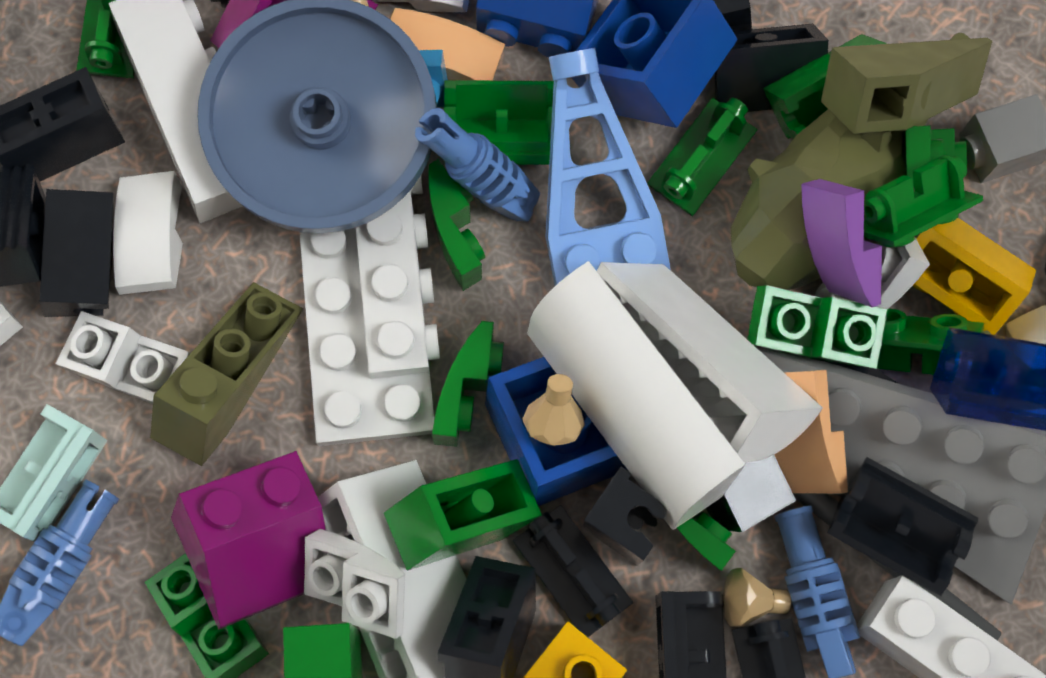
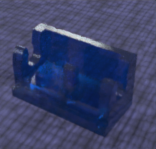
[930,327,1046,431]

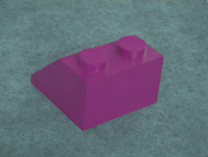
[171,451,326,630]

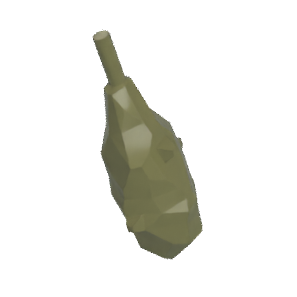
[731,33,970,290]

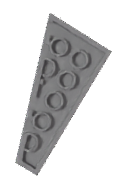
[746,338,1046,605]

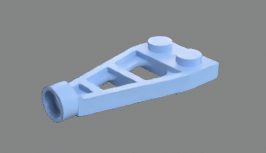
[545,48,671,286]

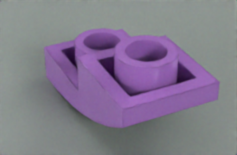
[801,179,882,307]

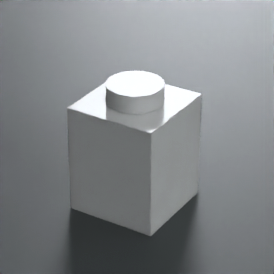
[959,94,1046,183]

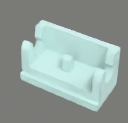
[0,404,108,542]

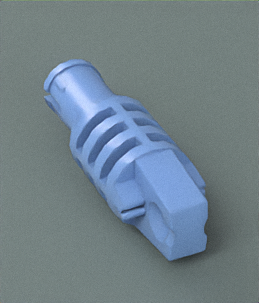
[415,108,540,222]
[0,479,119,646]
[774,506,860,678]

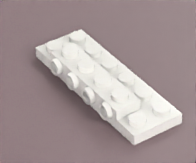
[300,176,440,446]

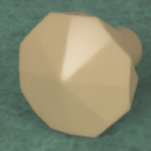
[522,374,585,446]
[723,568,791,627]

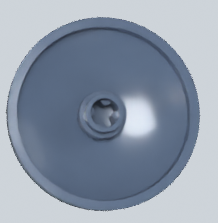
[197,0,437,233]

